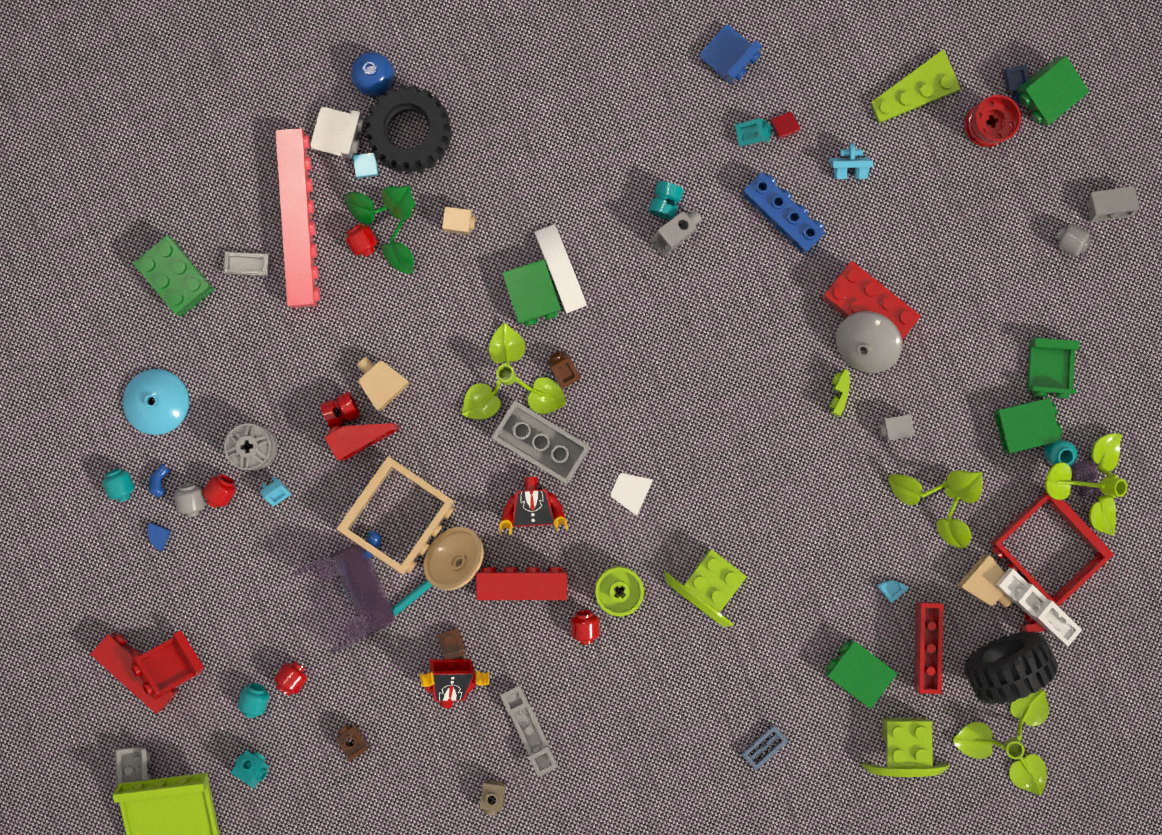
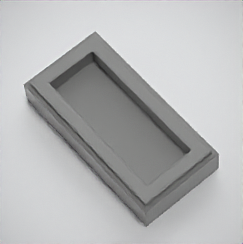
[223,251,270,277]

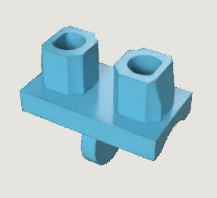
[830,143,873,179]

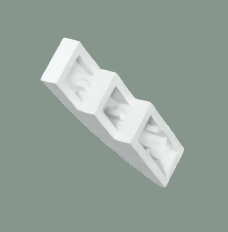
[995,568,1082,647]

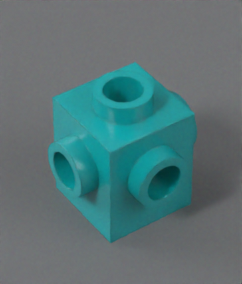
[231,750,270,789]

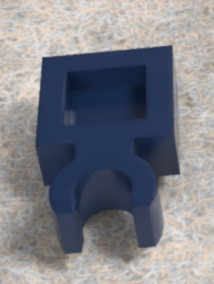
[1003,64,1030,105]

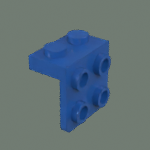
[700,25,762,85]

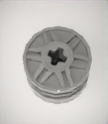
[224,423,278,470]

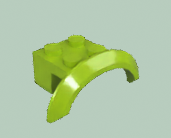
[664,548,747,627]
[861,717,950,777]

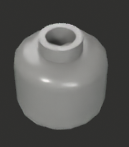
[1056,224,1092,257]
[174,483,205,517]

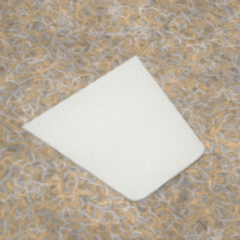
[611,473,653,516]

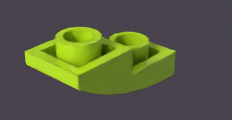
[829,369,850,417]

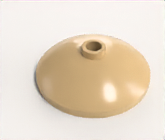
[424,527,484,591]

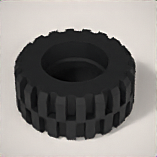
[365,85,451,174]
[964,631,1058,705]

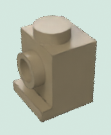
[479,779,506,815]

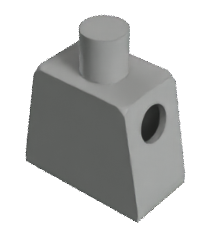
[650,210,702,257]

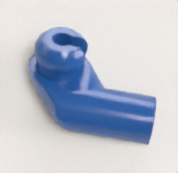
[148,464,170,498]
[356,531,382,562]

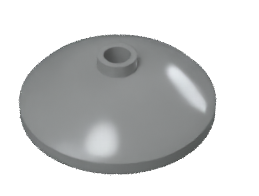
[836,311,902,373]

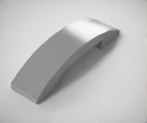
[500,686,558,777]

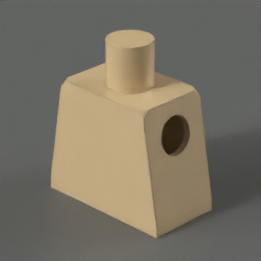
[357,357,411,411]
[956,554,1013,608]

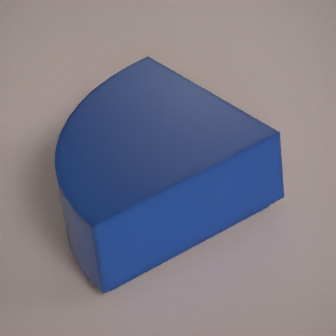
[148,523,171,551]

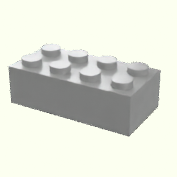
[491,400,590,485]

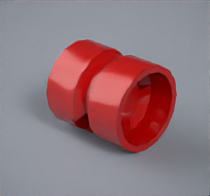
[320,391,361,428]

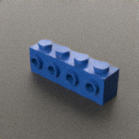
[741,172,825,255]

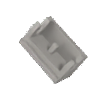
[1087,186,1140,223]

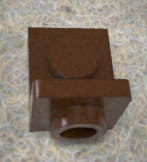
[546,351,581,389]
[437,627,467,659]

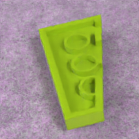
[870,49,961,124]

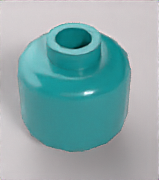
[1044,439,1078,467]
[102,468,135,502]
[238,683,269,718]

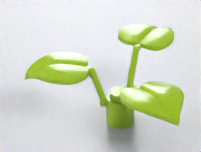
[461,323,566,420]
[1045,433,1127,536]
[888,470,983,549]
[953,689,1049,795]

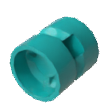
[648,181,684,220]

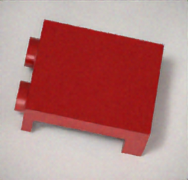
[130,630,204,700]

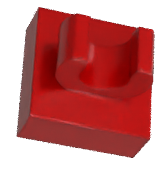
[1019,612,1046,633]

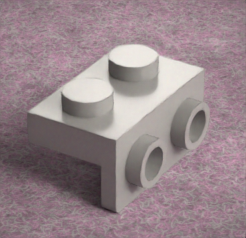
[114,746,151,786]

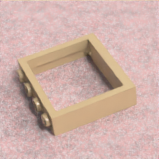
[336,456,455,576]

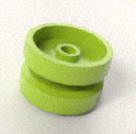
[595,566,644,617]

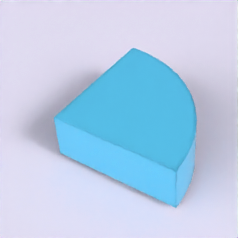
[876,580,908,603]

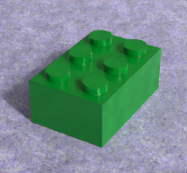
[133,235,215,317]

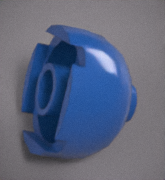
[351,52,395,97]

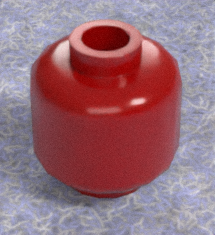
[345,223,378,257]
[203,474,236,508]
[570,610,600,645]
[274,661,308,696]

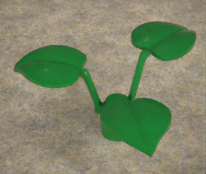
[345,186,415,274]

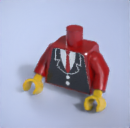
[499,476,568,535]
[419,659,489,709]

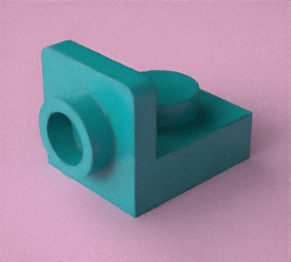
[735,118,772,147]

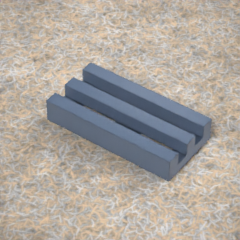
[741,724,789,771]

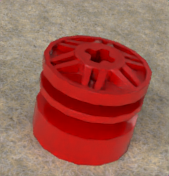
[964,95,1021,147]

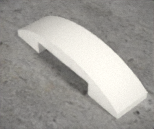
[534,224,587,314]

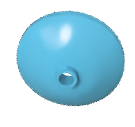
[123,369,189,435]

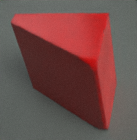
[770,111,800,140]

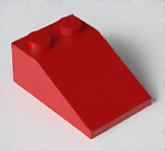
[324,423,401,461]

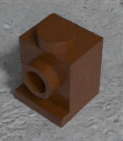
[335,724,371,762]

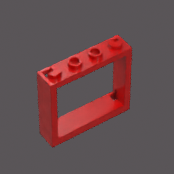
[989,490,1114,607]

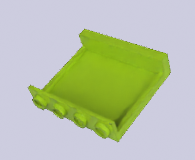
[113,773,220,835]

